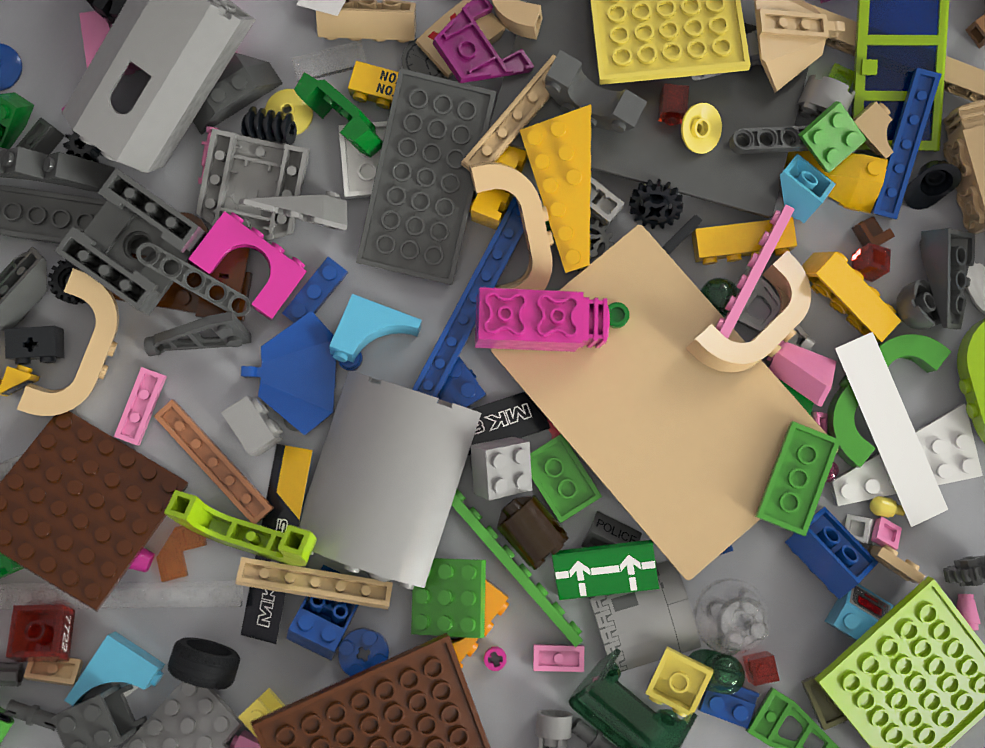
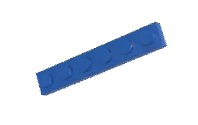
[871,68,941,219]

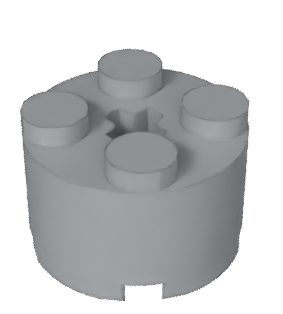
[797,75,856,118]

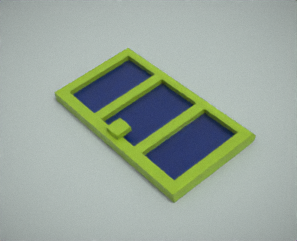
[851,0,950,152]

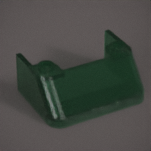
[569,648,698,748]

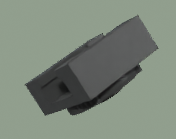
[55,168,207,315]

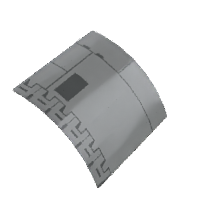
[589,561,701,674]

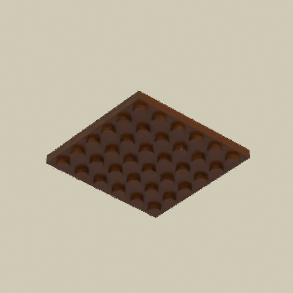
[0,411,188,612]

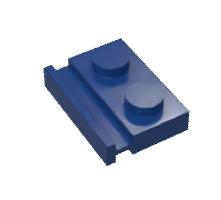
[698,675,759,729]

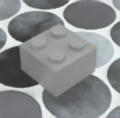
[221,395,284,456]
[470,437,532,500]

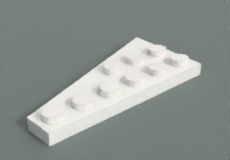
[830,403,983,506]

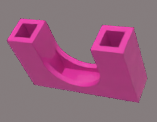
[188,211,307,321]

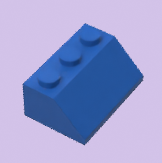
[785,506,879,600]

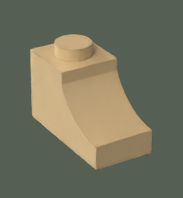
[853,101,893,159]

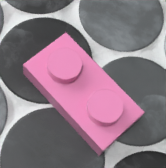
[533,644,584,672]

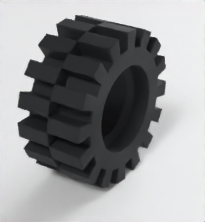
[48,259,86,305]

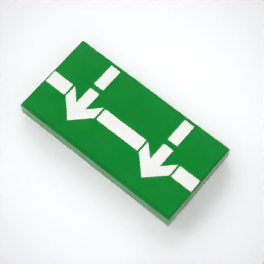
[552,540,659,600]

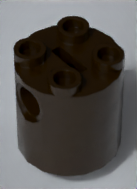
[497,495,569,570]

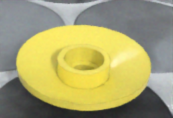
[265,89,313,135]
[681,103,722,154]

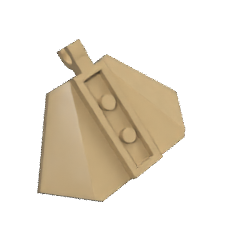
[754,0,845,93]

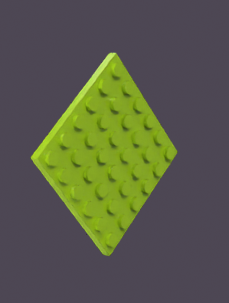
[814,576,985,748]

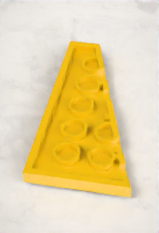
[520,104,592,273]

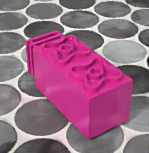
[475,287,610,352]

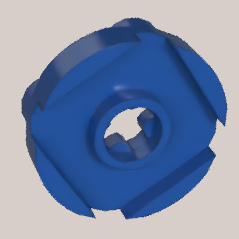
[338,628,389,676]

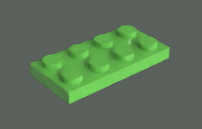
[755,421,841,536]

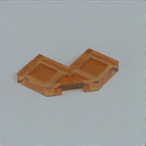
[156,526,207,582]

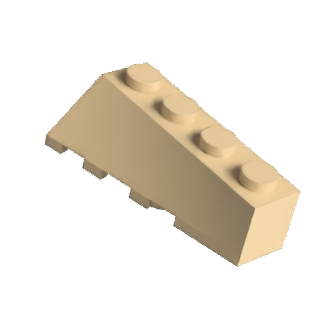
[316,0,416,43]

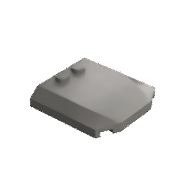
[196,128,310,241]

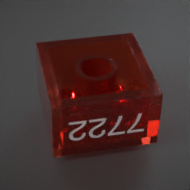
[6,604,75,662]

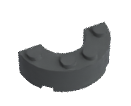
[545,50,647,133]

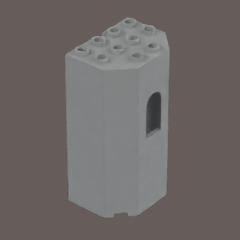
[62,0,256,173]

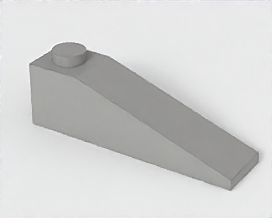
[239,191,347,230]

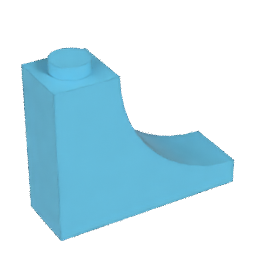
[329,294,422,363]
[64,631,165,706]

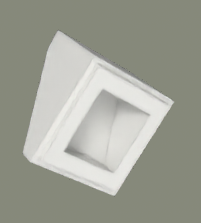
[845,514,875,544]

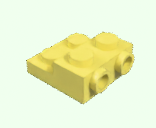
[645,646,714,717]

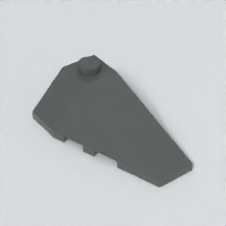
[919,228,975,330]

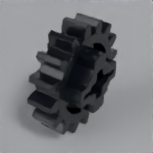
[629,179,683,229]

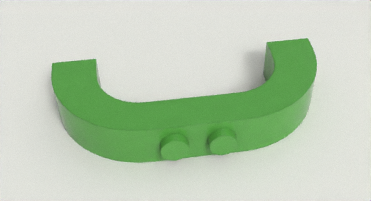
[827,334,952,468]

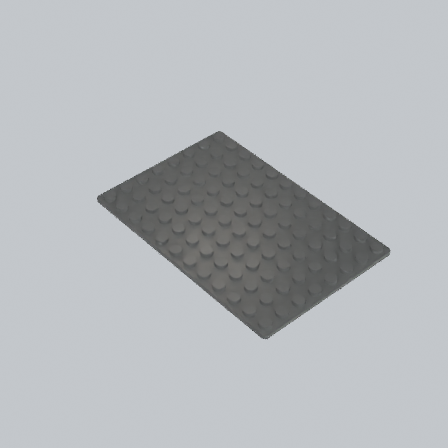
[488,0,809,218]

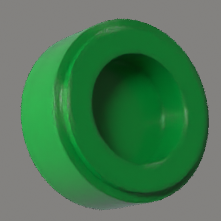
[608,302,630,328]

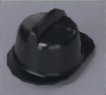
[904,160,961,210]

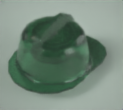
[688,649,745,695]

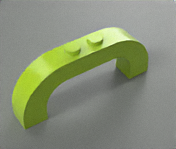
[957,318,985,444]
[164,490,317,567]

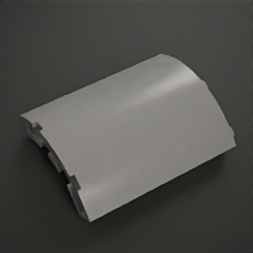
[298,370,481,590]

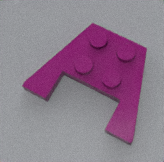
[432,0,534,83]

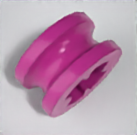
[484,647,506,671]

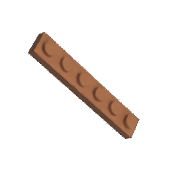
[154,399,274,524]

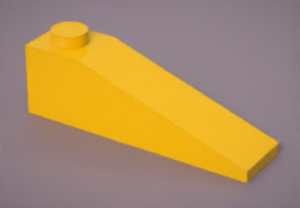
[784,151,888,214]

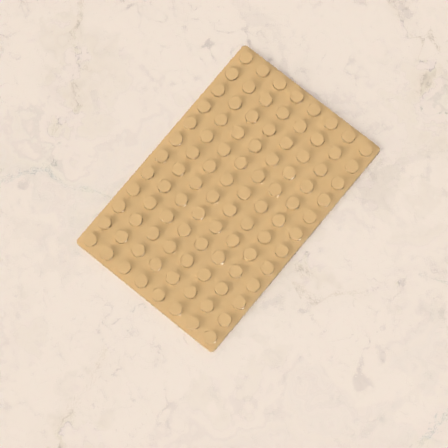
[491,225,838,580]

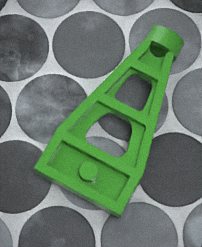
[746,687,839,748]

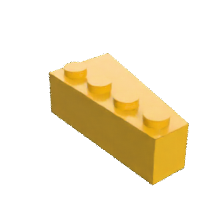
[802,251,901,342]

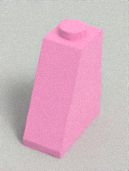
[766,340,837,407]

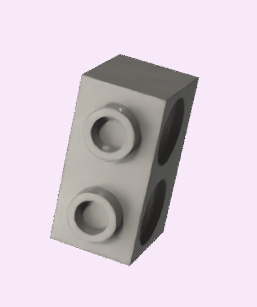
[590,177,625,226]

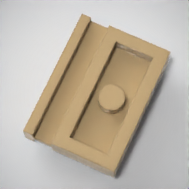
[867,545,925,584]

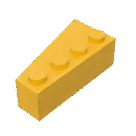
[469,146,528,230]

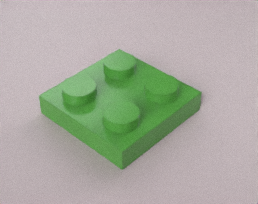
[798,101,867,173]

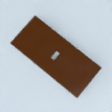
[195,247,250,318]

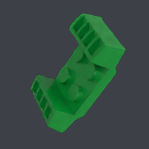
[294,72,383,158]

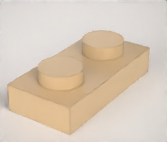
[23,652,84,687]

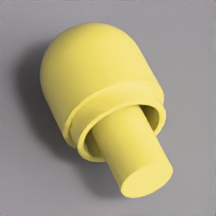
[869,496,905,518]

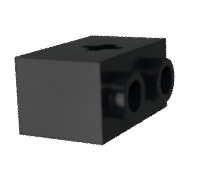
[5,326,65,365]

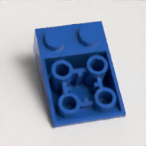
[286,564,359,661]

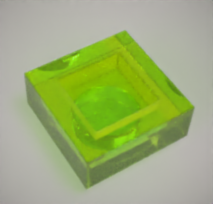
[827,63,854,92]

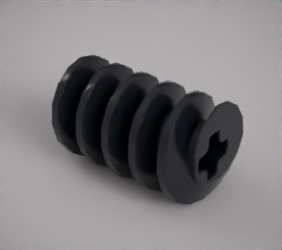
[241,106,297,145]

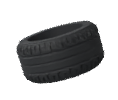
[168,637,240,690]

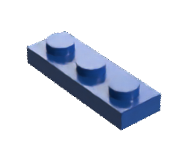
[282,256,348,323]

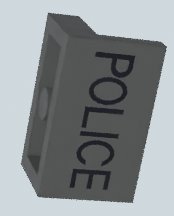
[581,511,642,547]

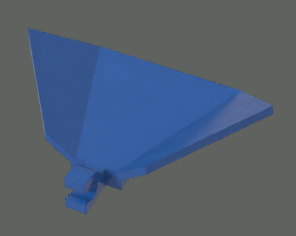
[241,311,337,436]

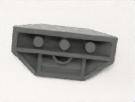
[193,52,283,135]
[0,247,47,331]

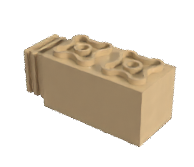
[943,100,985,234]

